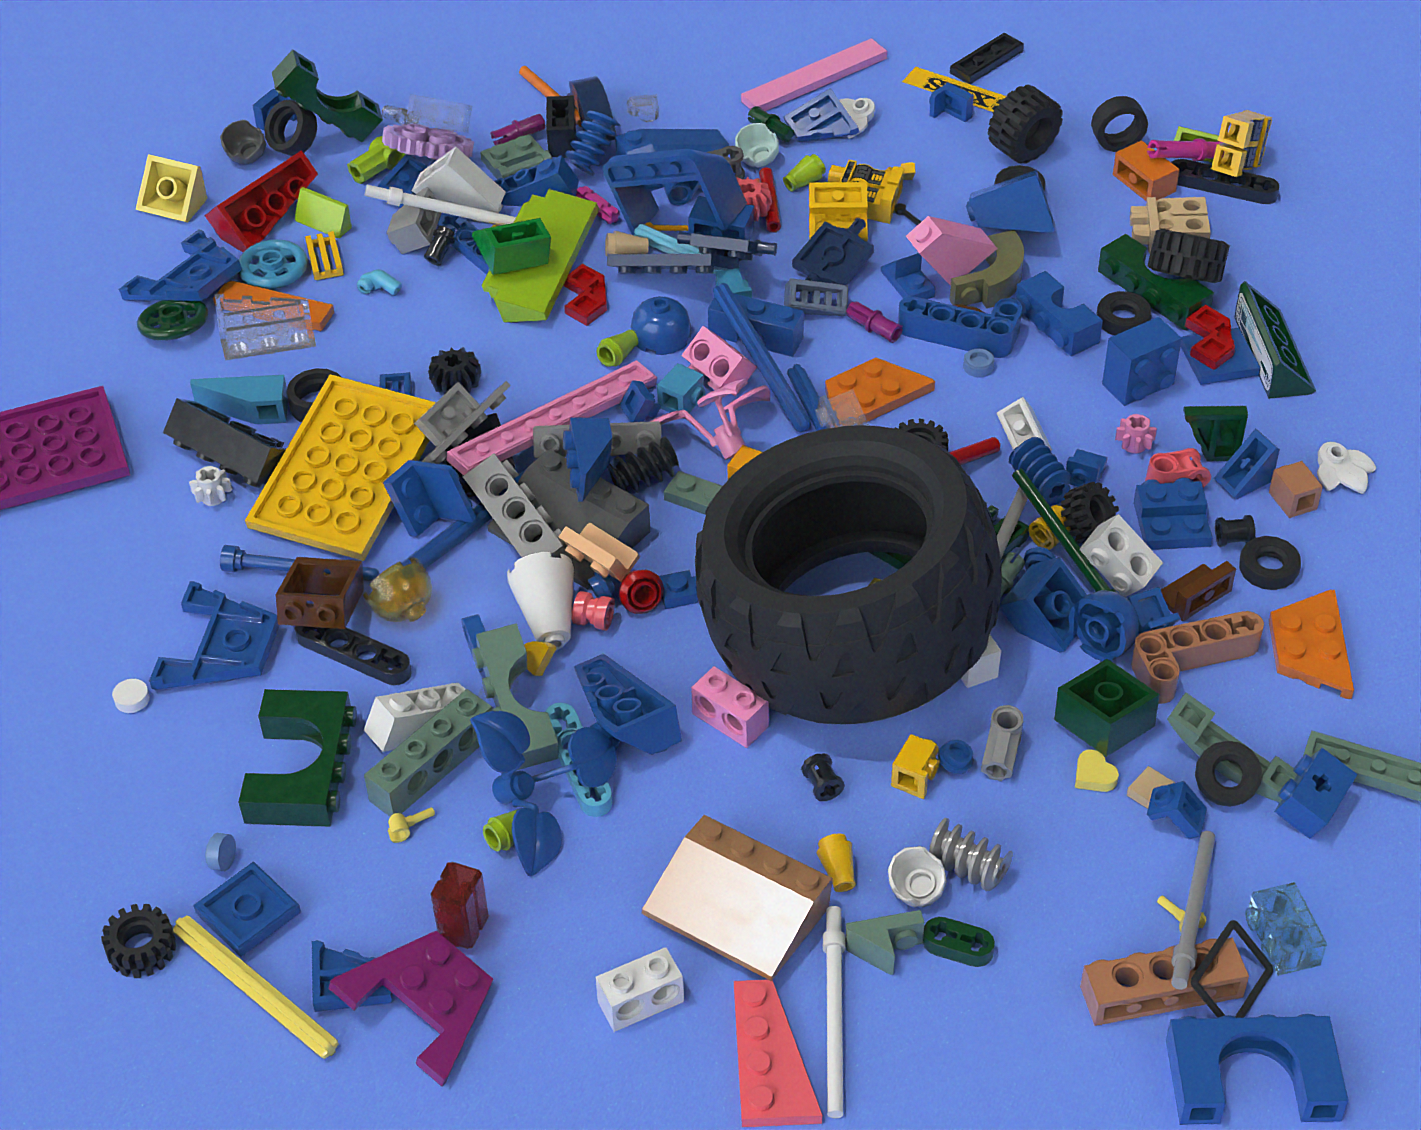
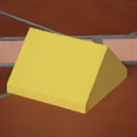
[135,154,208,223]

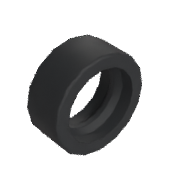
[1091,96,1148,152]
[264,100,317,156]
[286,368,341,422]

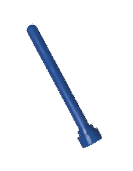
[220,545,380,581]

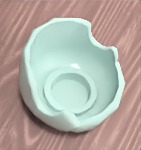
[735,123,779,168]

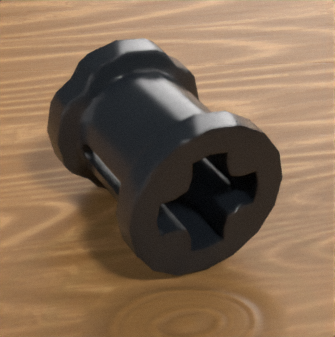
[1215,515,1256,547]
[801,753,845,801]

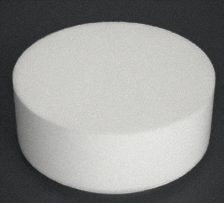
[112,679,150,713]

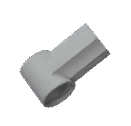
[981,705,1023,781]

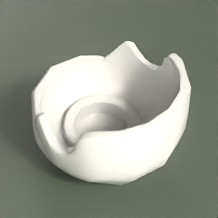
[888,846,947,908]

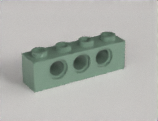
[364,689,493,816]

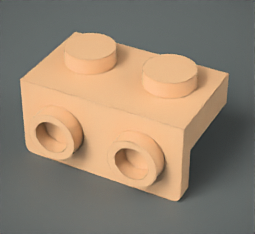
[558,523,640,582]

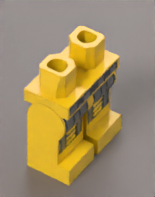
[1211,110,1272,177]
[828,160,905,224]

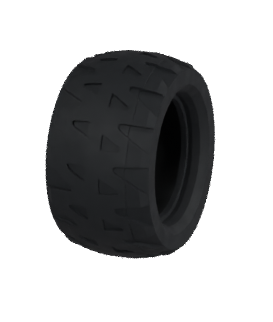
[695,425,1002,724]

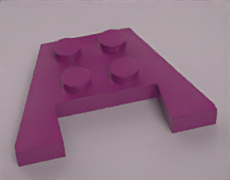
[328,931,493,1086]

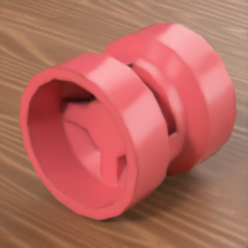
[572,591,615,631]

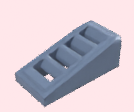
[784,278,848,316]

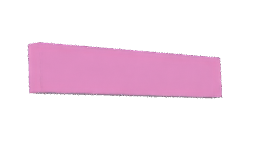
[741,38,887,111]

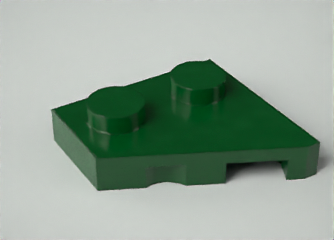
[1183,406,1248,461]

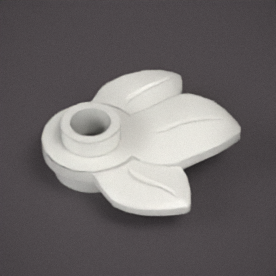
[839,98,875,139]
[1317,442,1376,494]

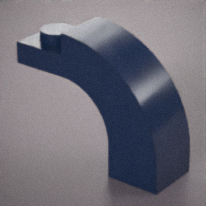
[567,76,617,141]

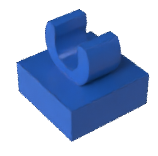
[619,380,661,422]

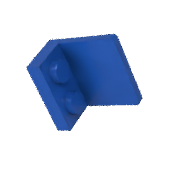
[383,460,477,537]

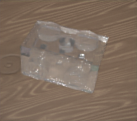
[815,390,870,428]

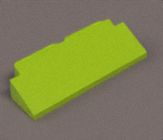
[482,189,599,322]

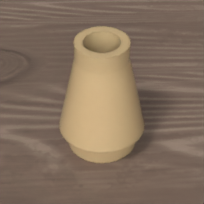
[605,230,649,256]

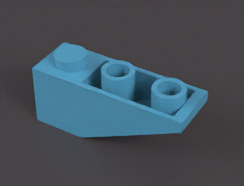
[190,375,288,424]

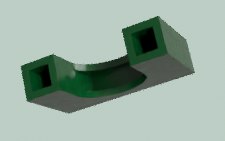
[238,689,357,827]

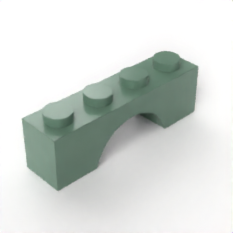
[472,623,558,770]

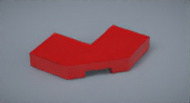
[563,264,607,326]
[1185,304,1235,370]

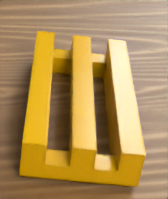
[305,231,344,280]

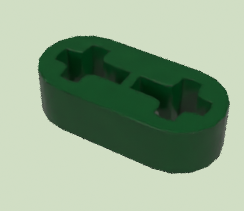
[923,917,995,967]

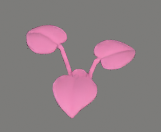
[650,379,770,460]

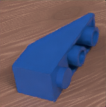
[494,155,579,206]
[563,418,613,502]

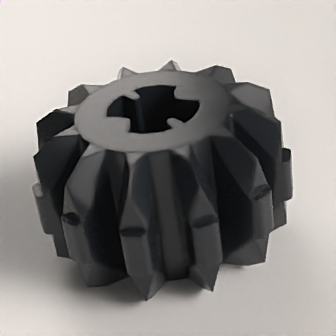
[428,347,481,394]

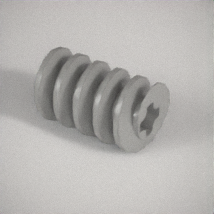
[929,818,1013,891]

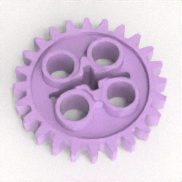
[382,124,474,160]

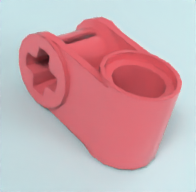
[1145,448,1211,487]

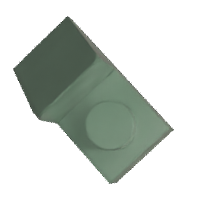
[845,910,925,975]

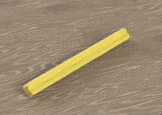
[173,915,339,1059]

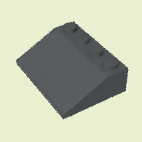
[488,449,650,590]

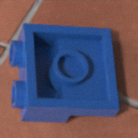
[1133,478,1213,550]

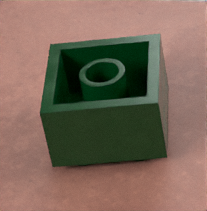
[1054,659,1160,757]

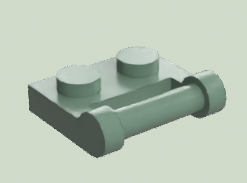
[480,134,552,179]

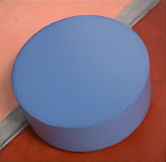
[963,349,995,377]
[205,833,236,871]

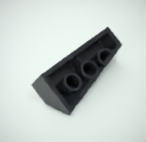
[163,398,287,488]

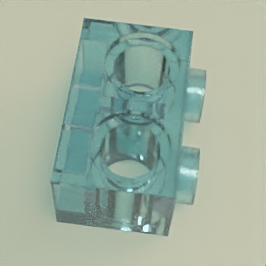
[1245,882,1327,976]

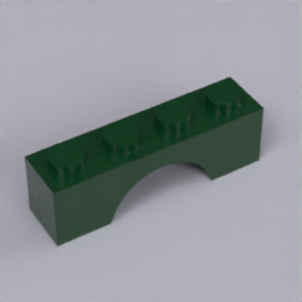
[271,49,383,142]
[1098,234,1214,330]

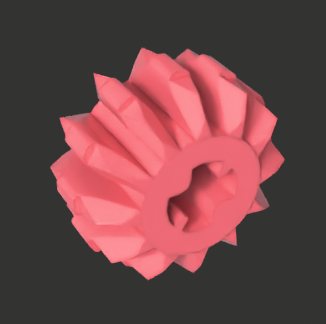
[736,177,772,221]

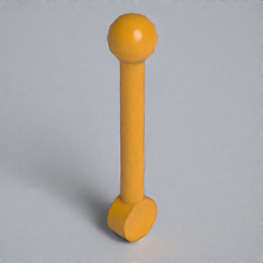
[645,222,688,231]

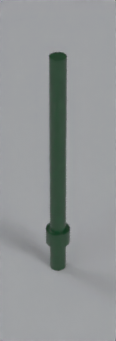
[1012,468,1116,592]

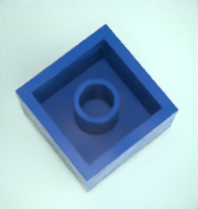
[1102,317,1182,406]

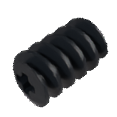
[607,436,679,493]

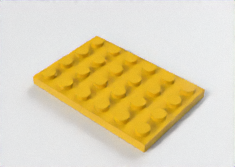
[245,374,436,561]

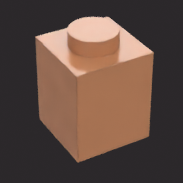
[1269,461,1323,518]

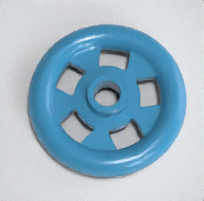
[238,239,308,289]

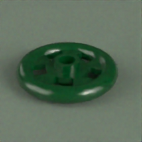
[137,300,208,340]

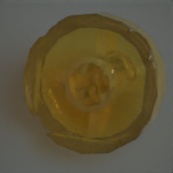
[363,557,433,622]

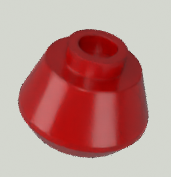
[619,570,664,614]

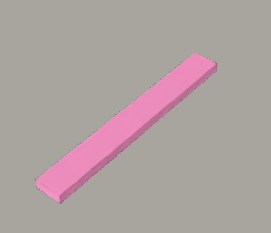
[446,360,657,475]

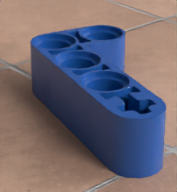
[898,296,1022,358]

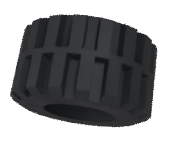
[988,85,1063,164]
[1147,229,1230,283]

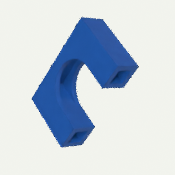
[1166,1014,1349,1125]

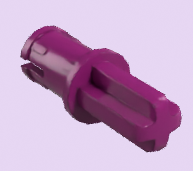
[490,114,546,145]
[846,302,902,343]

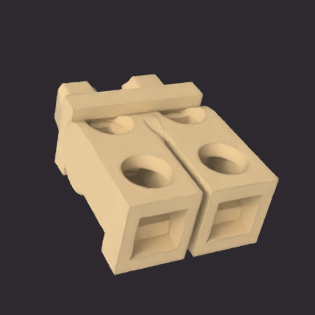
[1130,197,1211,253]

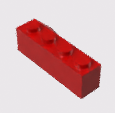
[204,150,318,252]

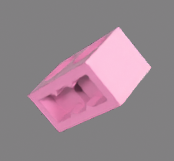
[681,326,757,397]
[691,666,769,748]

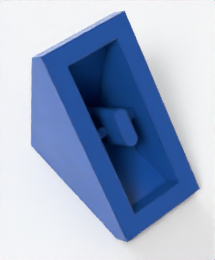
[1214,428,1280,499]

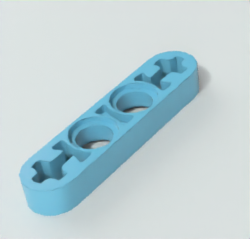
[545,702,612,817]

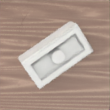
[997,397,1052,451]

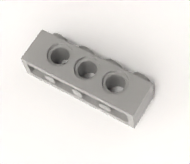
[463,453,572,559]

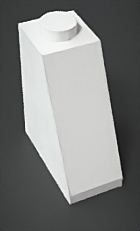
[412,147,506,223]

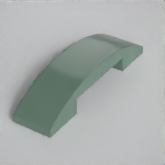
[1167,692,1297,802]

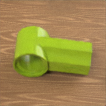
[347,136,406,184]

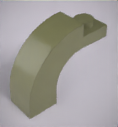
[950,230,1024,309]

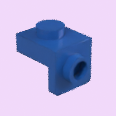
[929,82,974,122]
[1127,587,1181,634]

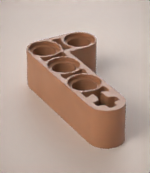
[1131,611,1264,704]

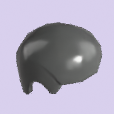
[220,120,266,164]

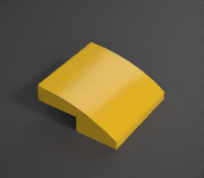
[809,182,868,242]

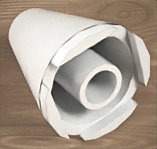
[507,552,574,650]

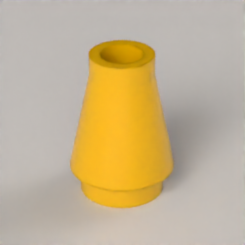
[816,833,856,892]

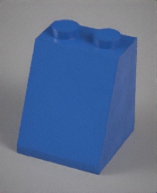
[966,170,1055,233]

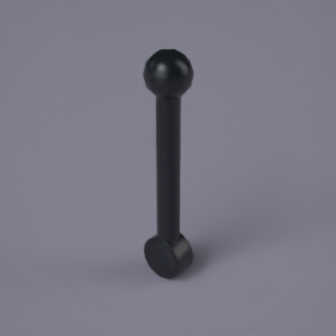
[895,203,922,225]

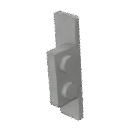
[414,381,511,464]
[533,421,661,458]

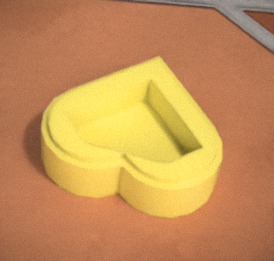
[1075,750,1119,792]

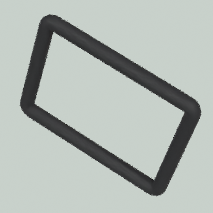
[1191,920,1273,1018]

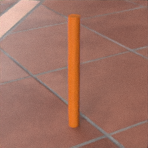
[519,66,582,127]

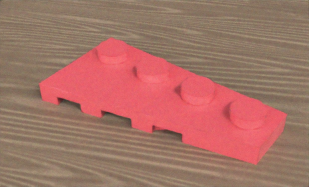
[734,980,823,1127]

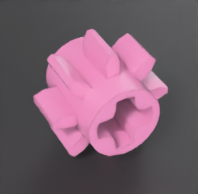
[1115,414,1157,454]

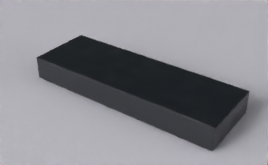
[950,33,1024,84]

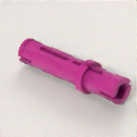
[1147,138,1224,161]

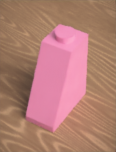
[906,216,998,286]

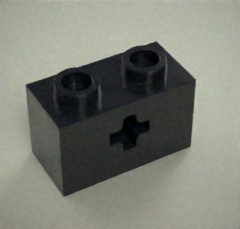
[546,96,576,158]

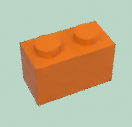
[1113,140,1179,201]

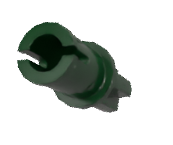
[748,106,794,142]

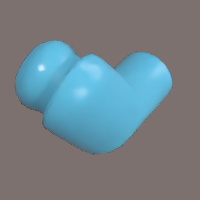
[357,269,402,296]

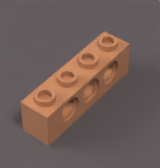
[1080,937,1249,1026]

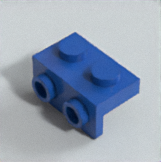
[377,154,436,209]

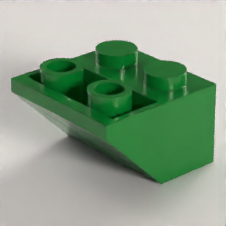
[472,218,551,275]

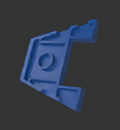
[118,229,242,301]
[149,581,280,690]

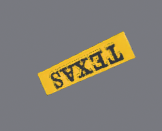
[902,67,1006,112]

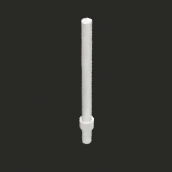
[365,185,516,226]
[823,906,846,1118]

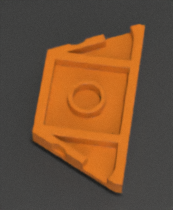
[825,357,935,428]
[1269,590,1354,699]

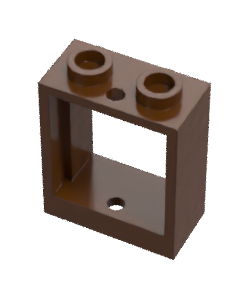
[275,557,364,629]

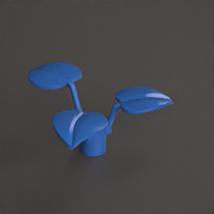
[470,711,616,876]

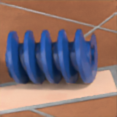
[565,111,621,175]
[1009,437,1071,506]

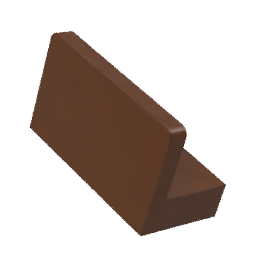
[1161,561,1236,621]

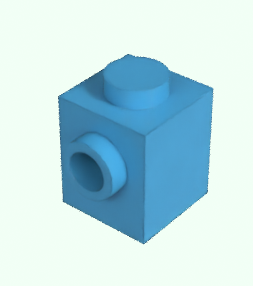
[657,363,706,419]

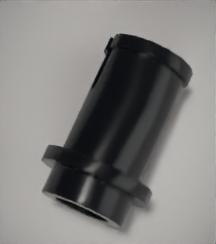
[424,226,455,265]

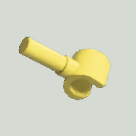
[388,807,435,843]
[1157,895,1206,932]

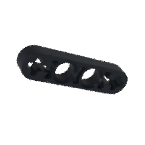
[1171,159,1279,204]
[295,626,411,685]

